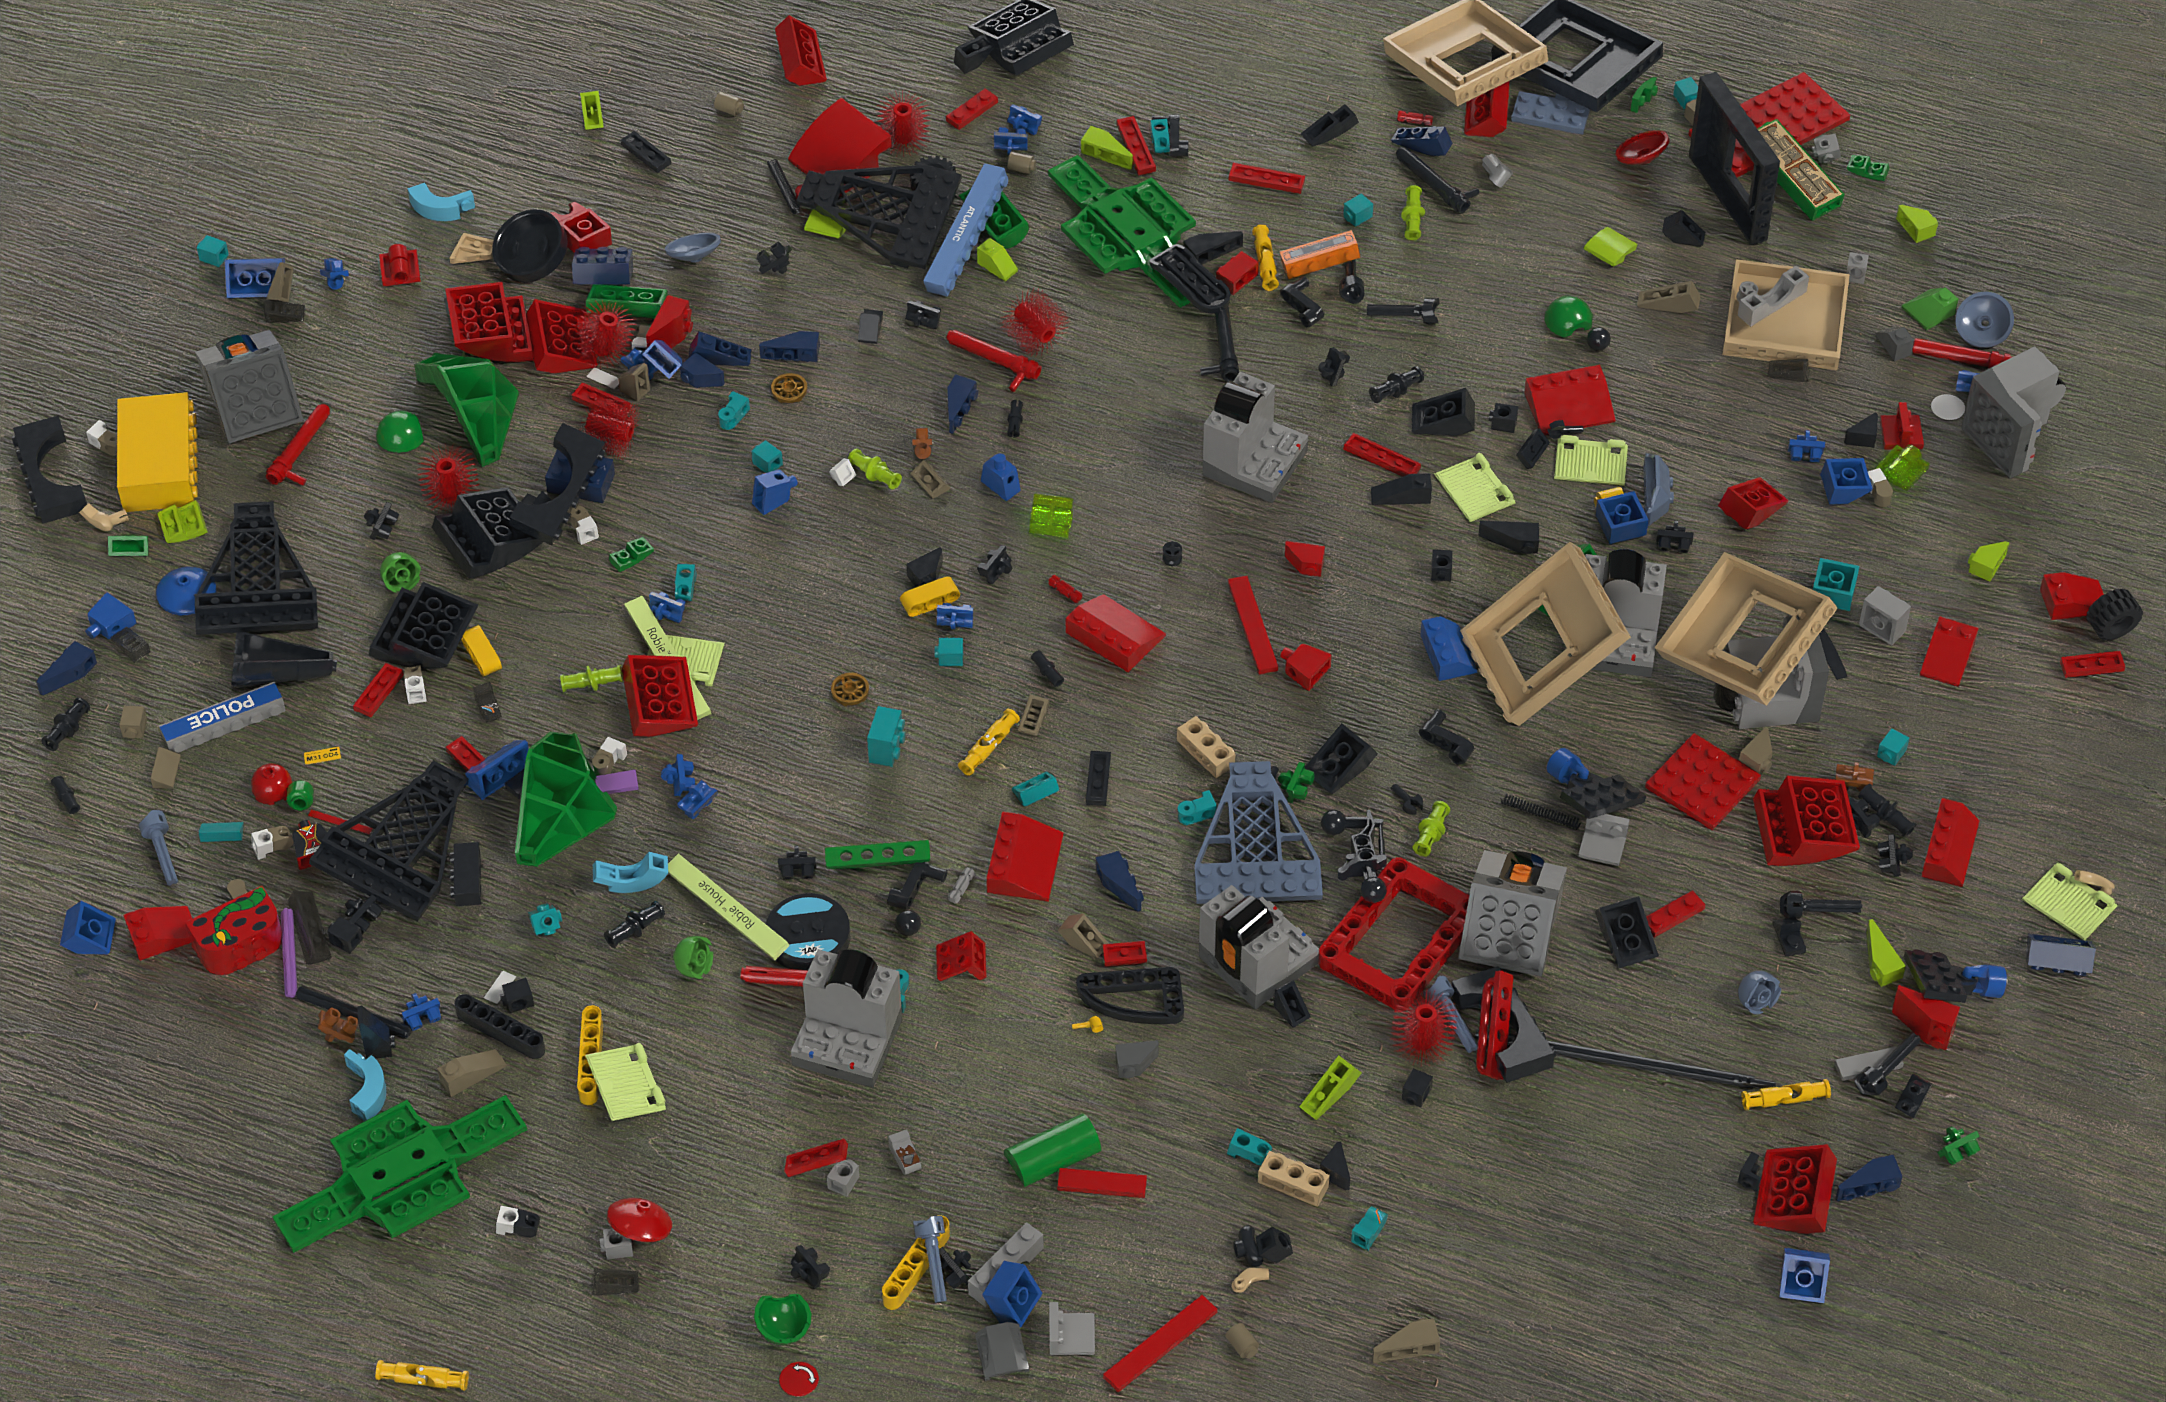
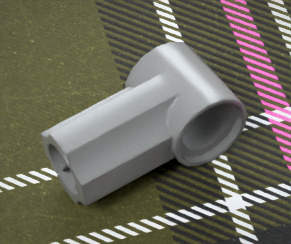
[1482,153,1513,188]

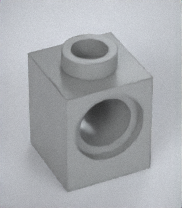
[1846,252,1869,284]
[827,1159,860,1197]
[600,1228,633,1260]

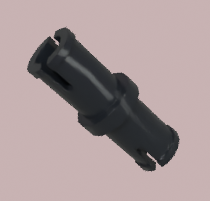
[1007,400,1023,438]
[1031,650,1064,687]
[51,775,81,814]

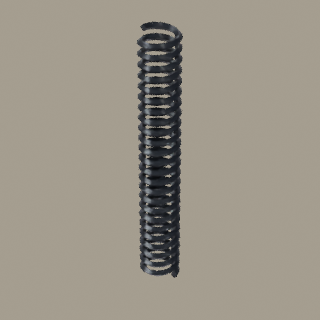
[767,159,801,214]
[1501,794,1581,830]

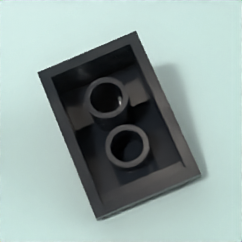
[1412,388,1475,436]
[1305,723,1378,794]
[1595,896,1659,968]

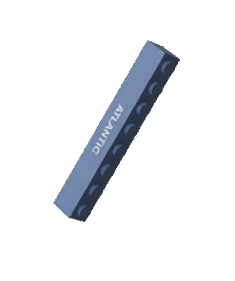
[923,163,1008,297]

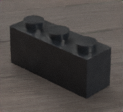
[450,842,482,907]

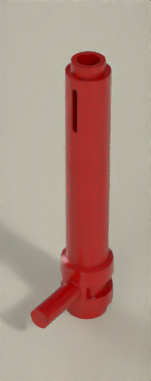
[946,330,1042,392]
[1912,338,2013,369]
[265,404,330,486]
[741,966,852,988]

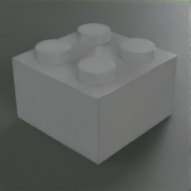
[1859,586,1911,646]

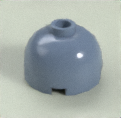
[1738,971,1781,1014]

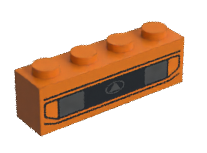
[1280,230,1360,279]

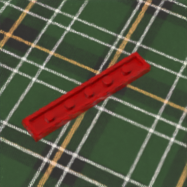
[1228,575,1278,675]
[1103,1295,1218,1393]

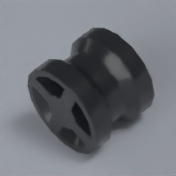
[1162,541,1182,567]

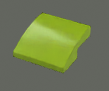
[804,207,846,238]
[1583,227,1638,267]
[157,500,208,543]

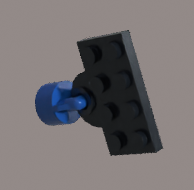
[1547,748,1646,819]
[1903,949,2008,1003]

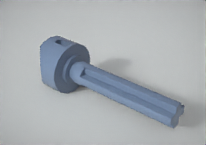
[138,810,178,886]
[1423,976,1478,1053]
[913,1216,947,1303]

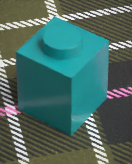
[1673,77,1698,109]
[1343,193,1373,227]
[197,235,229,267]
[752,440,783,473]
[935,638,964,666]
[1877,728,1910,766]

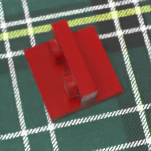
[1880,402,1924,450]

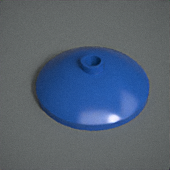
[156,567,217,615]

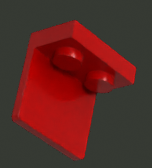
[936,931,987,981]

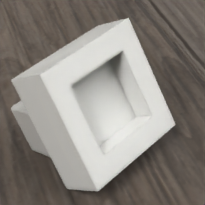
[829,459,856,486]

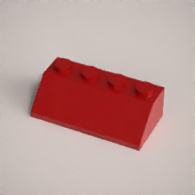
[775,15,827,86]
[1464,81,1510,137]
[1921,798,1980,887]

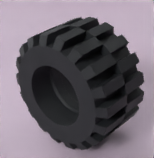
[2086,588,2143,641]

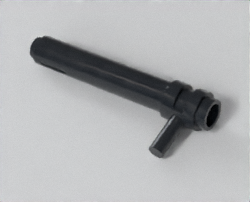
[1396,147,1479,213]
[1200,305,1239,382]

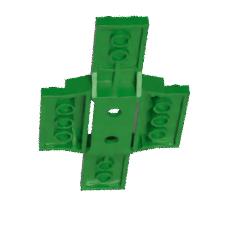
[1048,155,1196,308]
[272,1095,527,1253]

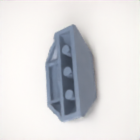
[1643,453,1674,526]

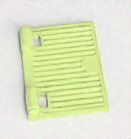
[1554,435,1628,486]
[1434,453,1516,522]
[647,635,724,686]
[2022,863,2117,940]
[585,1043,666,1121]

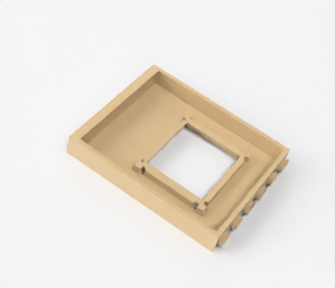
[1383,0,1548,106]
[1460,542,1631,726]
[1655,552,1837,706]

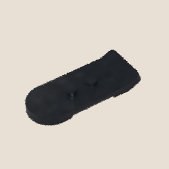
[1149,244,1230,313]

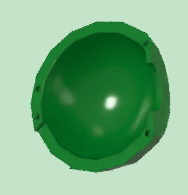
[1544,295,1593,338]
[376,410,424,453]
[754,1294,812,1345]

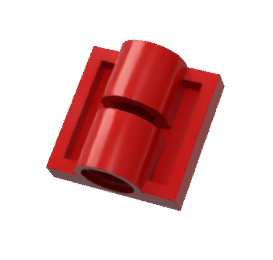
[379,244,421,287]

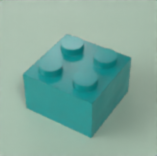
[1813,558,1860,611]
[867,706,906,767]

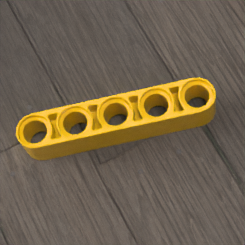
[577,1005,603,1105]
[882,1215,950,1310]

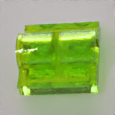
[1875,445,1930,491]
[1029,493,1074,538]

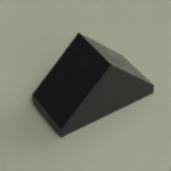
[1844,412,1878,448]
[1274,980,1311,1028]
[1320,1142,1351,1191]

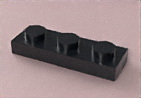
[620,131,671,173]
[1086,751,1111,806]

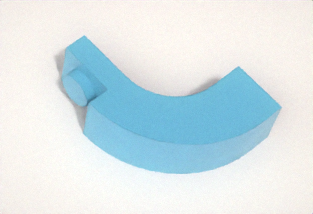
[407,183,475,221]
[593,852,668,893]
[344,1049,386,1121]

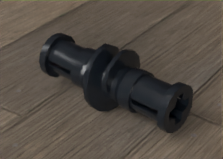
[1369,366,1424,403]
[41,698,90,751]
[1858,784,1917,838]
[604,901,665,948]

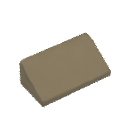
[910,460,951,499]
[151,747,181,789]

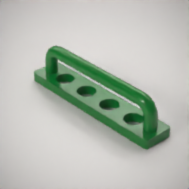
[825,840,930,869]

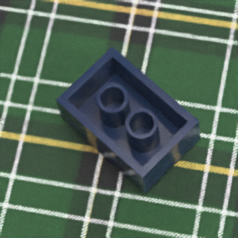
[572,247,633,284]
[545,449,615,503]

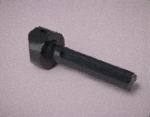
[1339,259,1365,304]
[1367,298,1440,324]
[1780,891,1862,919]
[1854,1033,1920,1095]

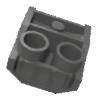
[975,1322,1029,1381]

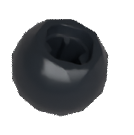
[1586,327,1611,351]
[895,910,921,936]

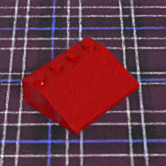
[526,299,597,374]
[1524,365,1616,435]
[1066,594,1166,672]
[622,655,698,737]
[987,812,1064,902]
[1753,1144,1837,1234]

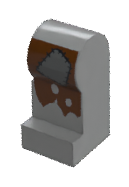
[889,1129,921,1175]

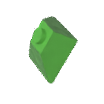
[1901,287,1958,331]

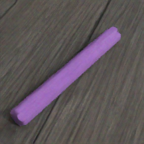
[281,908,297,998]

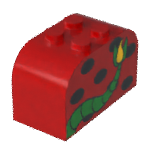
[185,886,282,975]

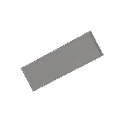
[1834,1046,1904,1081]

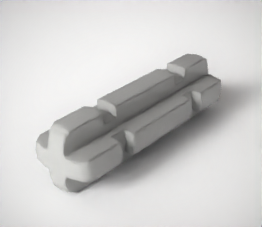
[948,867,975,904]

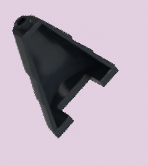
[231,631,337,688]

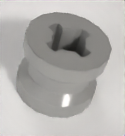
[1736,281,1758,303]

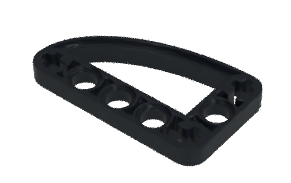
[1076,967,1184,1024]

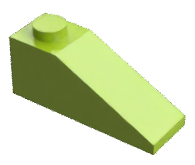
[1081,126,1133,170]
[1866,919,1906,987]
[1299,1055,1362,1120]

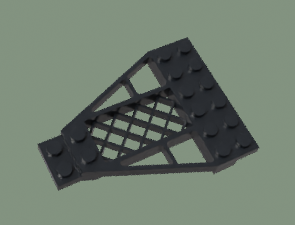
[796,165,962,269]
[195,501,318,635]
[309,760,469,922]

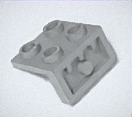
[1578,814,1630,866]
[1049,1302,1095,1355]

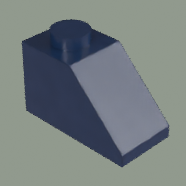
[680,353,725,388]

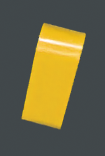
[900,577,960,617]
[461,625,502,677]

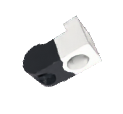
[496,1206,540,1238]

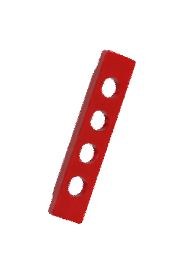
[1476,971,1513,1080]

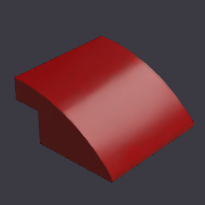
[788,98,892,197]
[445,282,533,362]
[1753,775,1860,866]

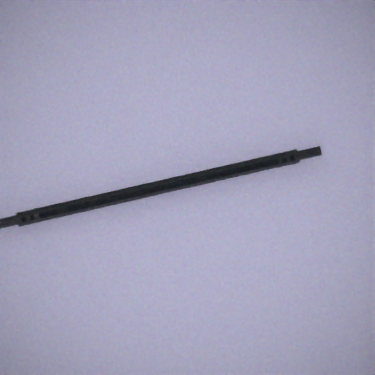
[1475,1030,1776,1089]

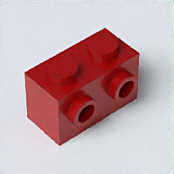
[1216,251,1259,295]

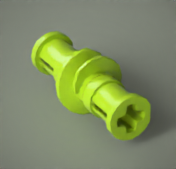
[1401,185,1425,240]
[848,449,902,490]
[560,665,624,692]
[1413,801,1451,857]

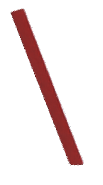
[308,810,373,834]

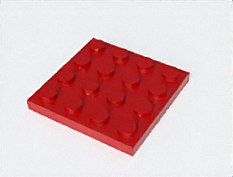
[1645,733,1761,831]

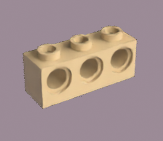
[1177,716,1236,778]
[1258,1151,1329,1207]

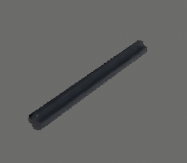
[296,986,412,1038]

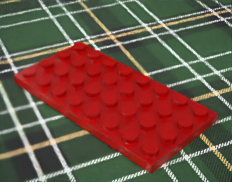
[1689,72,1850,178]

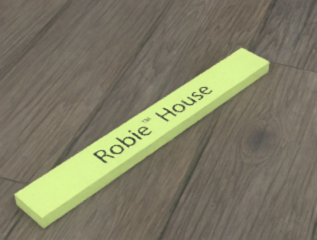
[624,596,711,720]
[668,853,790,960]

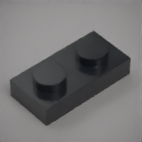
[1516,428,1550,469]

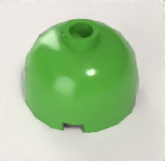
[380,552,421,593]
[673,936,713,979]

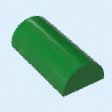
[959,188,1029,249]
[586,284,668,319]
[1004,1113,1101,1187]

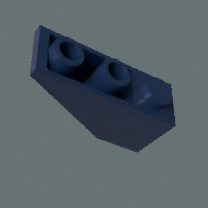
[1391,126,1453,156]
[688,331,752,366]
[759,331,820,362]
[947,374,979,434]
[36,641,97,696]
[1096,851,1144,912]
[1836,1155,1903,1201]

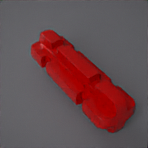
[1397,110,1433,126]
[1048,575,1083,603]

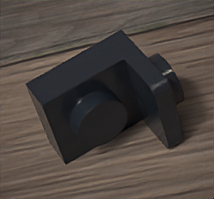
[1737,1152,1762,1192]

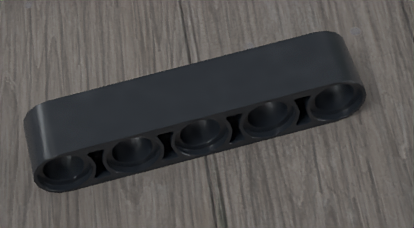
[454,994,545,1059]

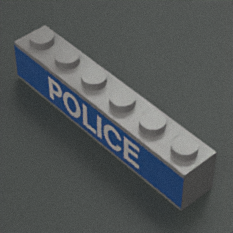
[159,682,286,753]

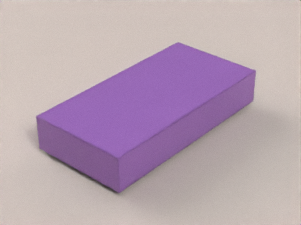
[595,770,639,794]

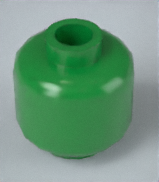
[286,780,314,811]

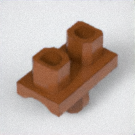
[912,428,932,459]
[1835,762,1874,791]
[318,1008,358,1043]

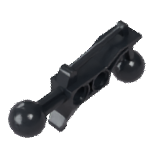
[1320,809,1387,903]

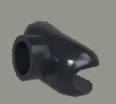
[1233,1225,1263,1267]

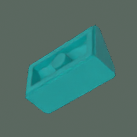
[1011,771,1059,806]
[199,822,244,842]

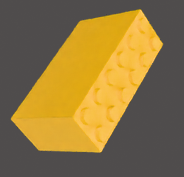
[117,392,198,512]

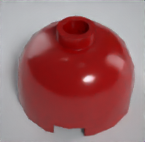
[251,763,292,805]

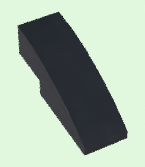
[1301,104,1359,146]

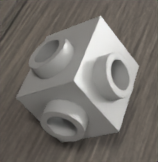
[1812,133,1841,163]

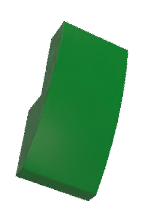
[1631,77,1658,113]
[1847,155,1889,181]
[608,537,654,572]

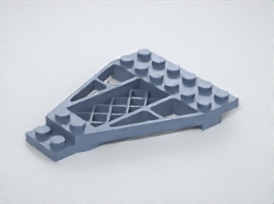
[1194,761,1323,904]

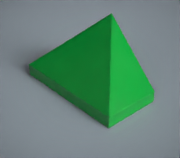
[108,534,149,556]

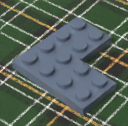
[1511,74,1590,135]

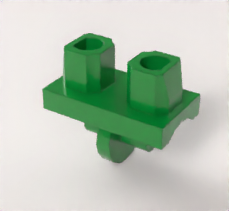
[1278,762,1314,803]
[1937,1126,1981,1166]

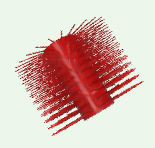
[875,90,931,157]
[1001,288,1070,356]
[573,301,637,369]
[580,393,640,460]
[417,446,480,513]
[1390,988,1458,1067]

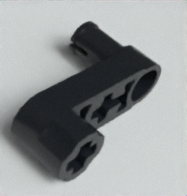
[1152,114,1188,156]
[1280,276,1324,328]
[1418,709,1475,765]
[887,862,948,911]

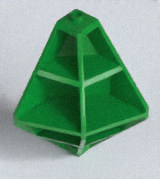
[414,353,519,467]
[515,731,617,867]

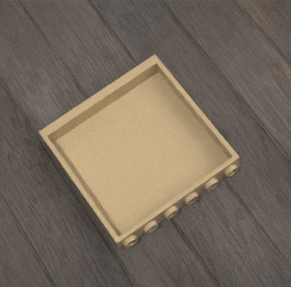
[1722,259,1850,370]

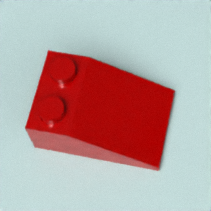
[646,295,693,349]
[1718,477,1789,530]
[2040,572,2104,620]
[1920,616,1979,687]
[123,906,192,961]
[1892,985,1960,1050]

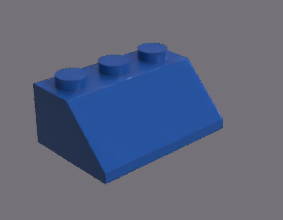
[225,258,285,298]
[1420,616,1478,681]
[465,740,529,800]

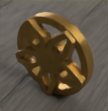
[771,373,807,403]
[831,673,869,706]

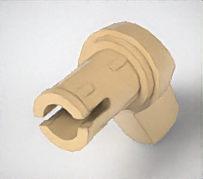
[79,503,129,531]

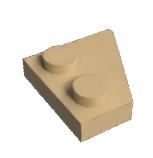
[450,233,494,264]

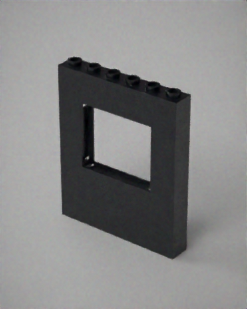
[1491,0,1663,113]
[1689,72,1780,245]

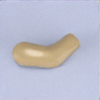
[2074,870,2115,895]
[1232,1268,1269,1293]

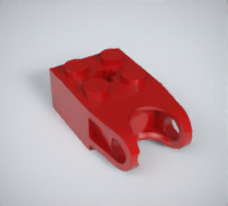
[550,202,612,253]

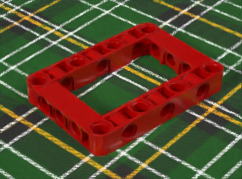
[1319,857,1469,1012]

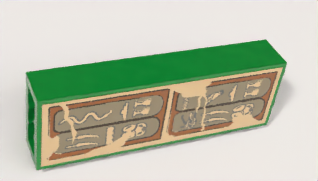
[1757,119,1845,221]

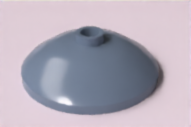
[665,233,721,263]
[1956,292,2014,348]

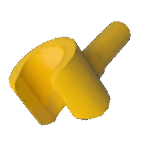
[1072,1016,1103,1033]

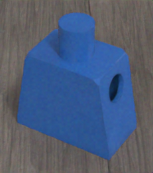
[642,340,682,379]
[981,454,1021,501]
[752,469,798,515]
[85,592,137,639]

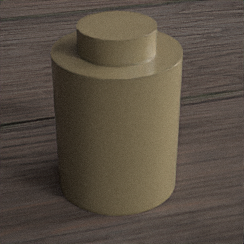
[714,92,744,116]
[1007,152,1036,174]
[1225,1323,1259,1358]

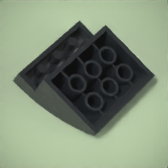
[968,0,1074,76]
[431,487,543,579]
[368,582,478,669]

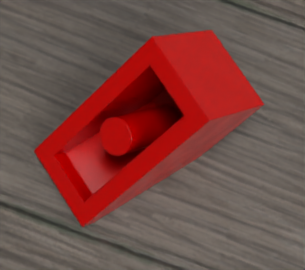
[1285,541,1325,577]

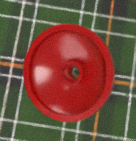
[1615,130,1670,165]
[607,1197,672,1242]

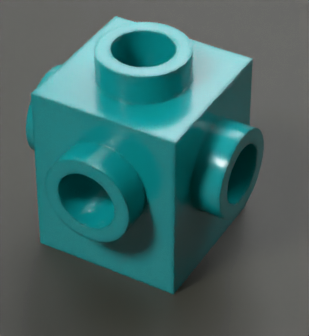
[528,903,562,935]

